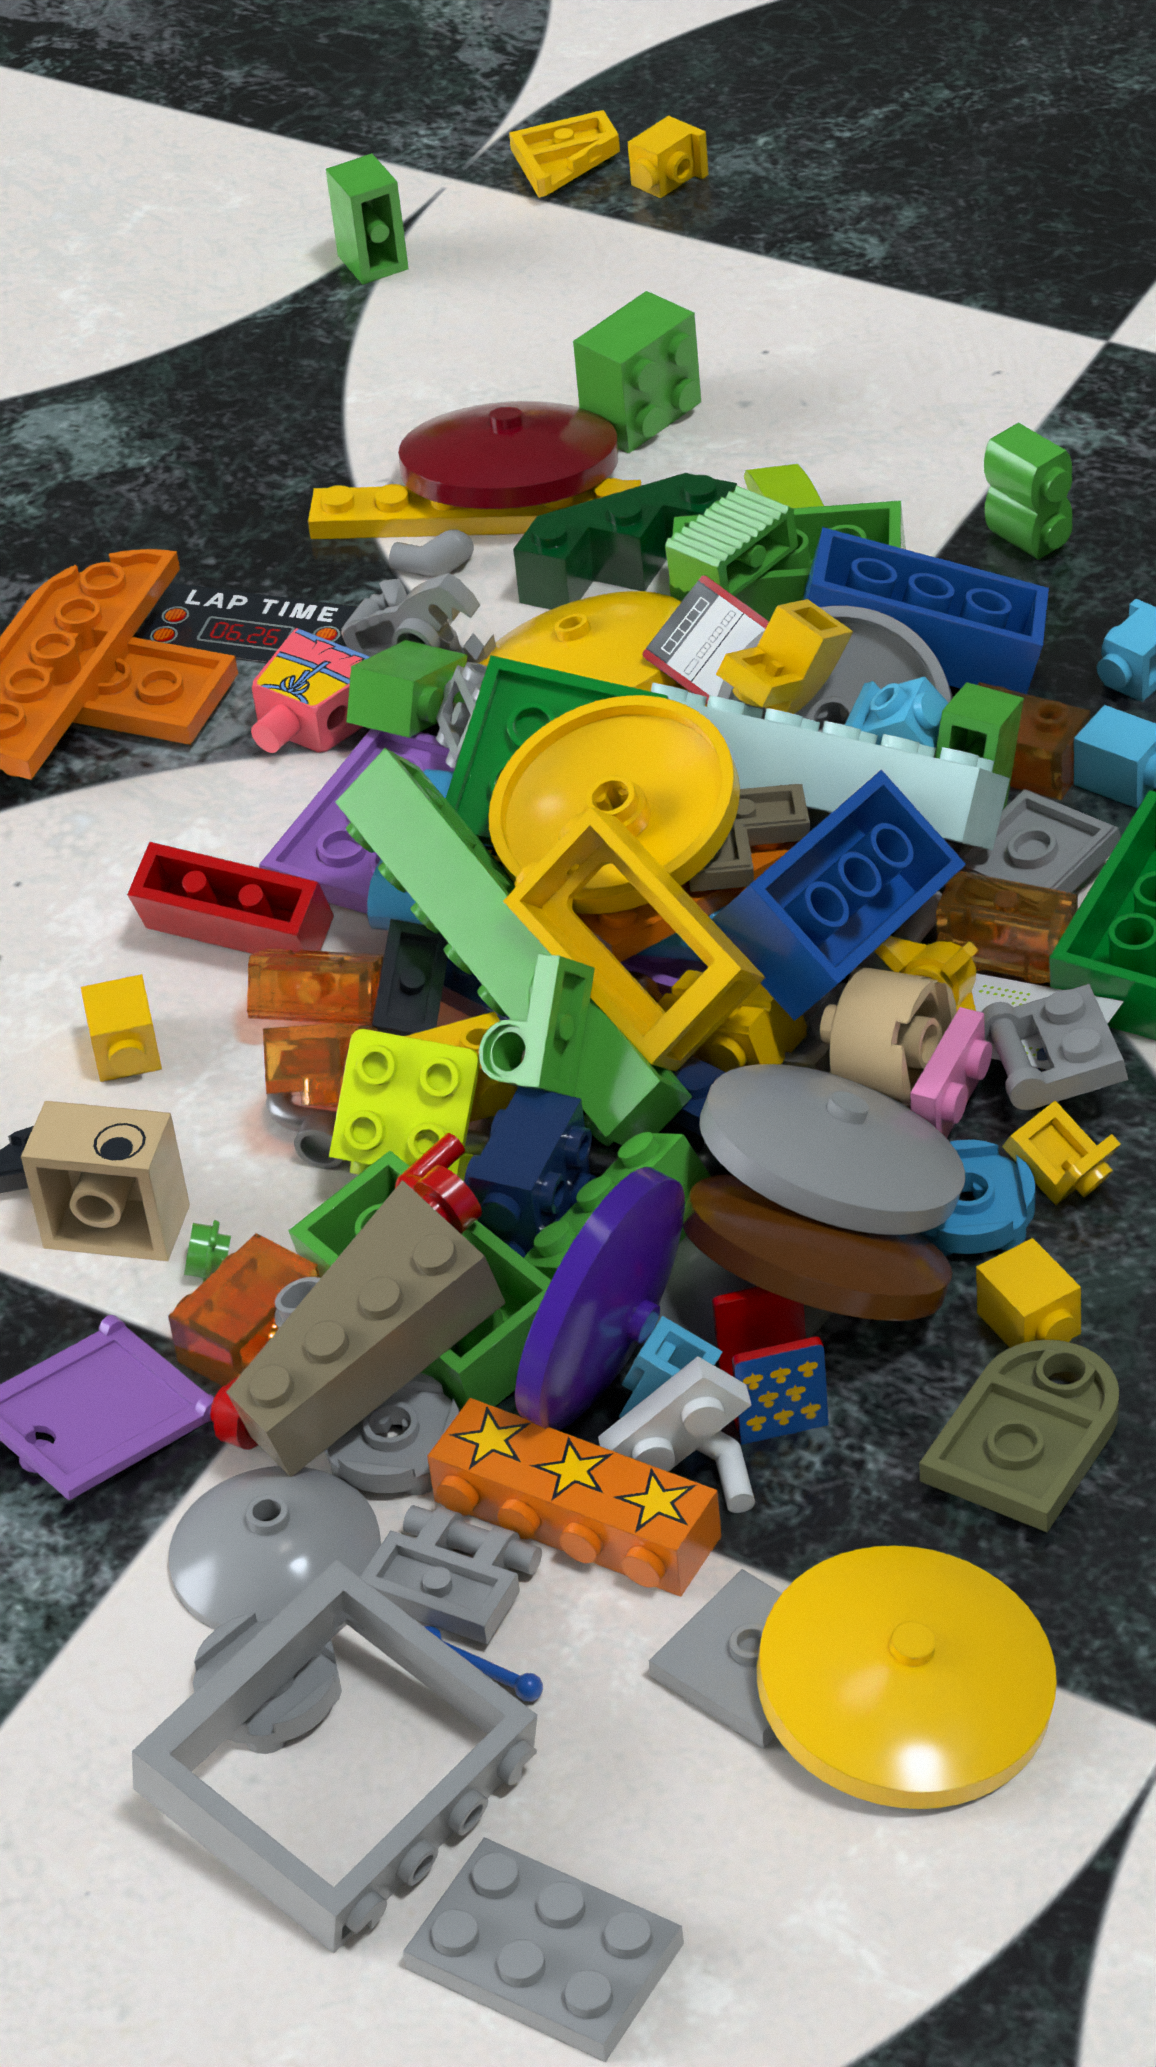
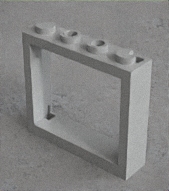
[132,1559,538,1953]

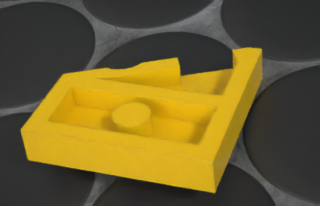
[509,110,620,198]

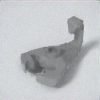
[341,573,496,663]

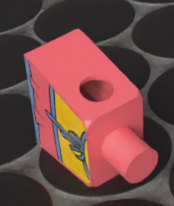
[251,628,370,753]

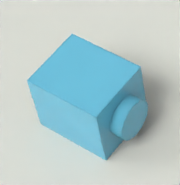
[1074,705,1156,808]

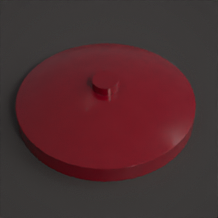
[398,401,618,509]

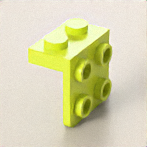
[329,1029,480,1181]

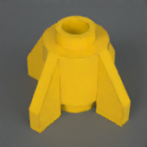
[874,936,978,1011]

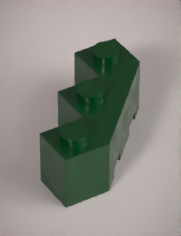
[513,473,737,610]

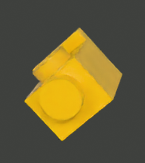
[628,116,709,198]

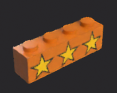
[427,1398,722,1597]

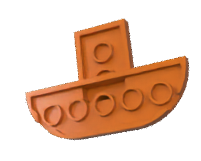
[0,549,238,780]

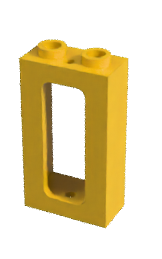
[503,807,766,1071]

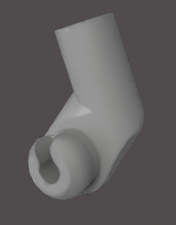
[389,530,474,577]

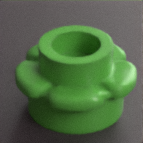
[184,1220,231,1285]

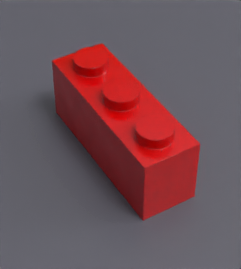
[127,842,334,969]

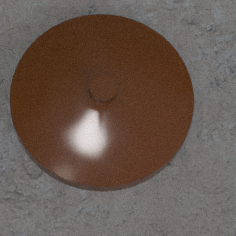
[683,1174,952,1321]

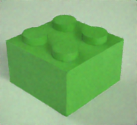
[573,291,701,453]

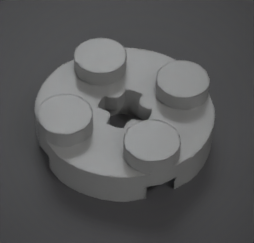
[324,1373,459,1495]
[193,1611,342,1754]

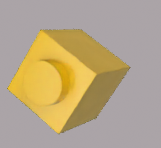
[81,974,162,1082]
[976,1238,1081,1348]

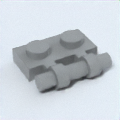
[360,1505,542,1644]

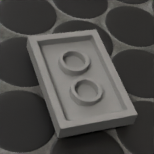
[403,1837,684,2062]

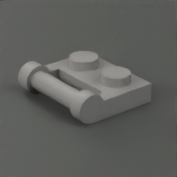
[981,984,1128,1110]

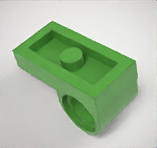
[479,954,595,1097]

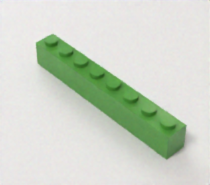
[335,748,692,1147]

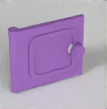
[0,1315,214,1500]

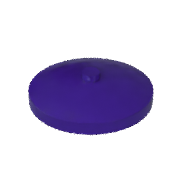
[515,1167,685,1431]

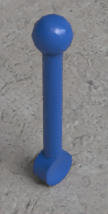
[424,1626,543,1702]

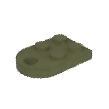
[919,1340,1119,1532]

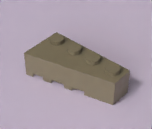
[227,1180,505,1477]

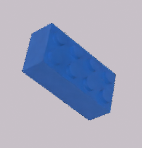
[803,527,1049,703]
[712,769,966,1021]

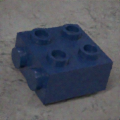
[464,1086,596,1258]

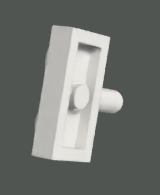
[598,1356,755,1513]

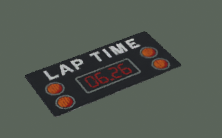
[136,583,357,662]

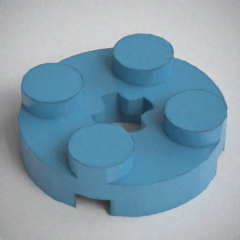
[919,1140,1035,1256]

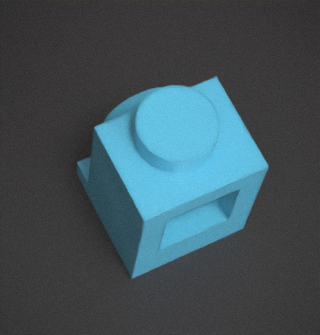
[1097,599,1156,702]
[845,676,948,748]
[619,1316,723,1418]

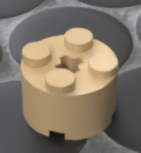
[820,967,957,1107]

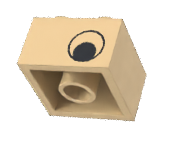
[21,1101,190,1261]

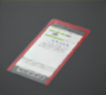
[642,575,769,703]

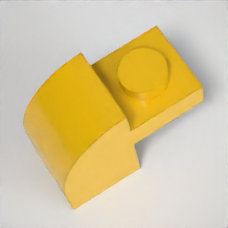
[716,599,853,714]

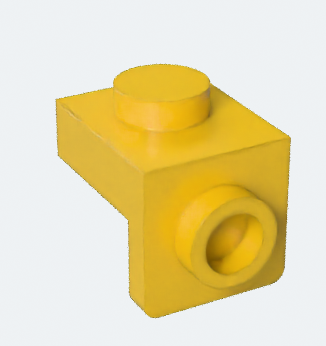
[1002,1101,1121,1205]

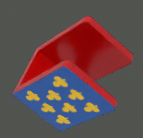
[712,1287,829,1445]

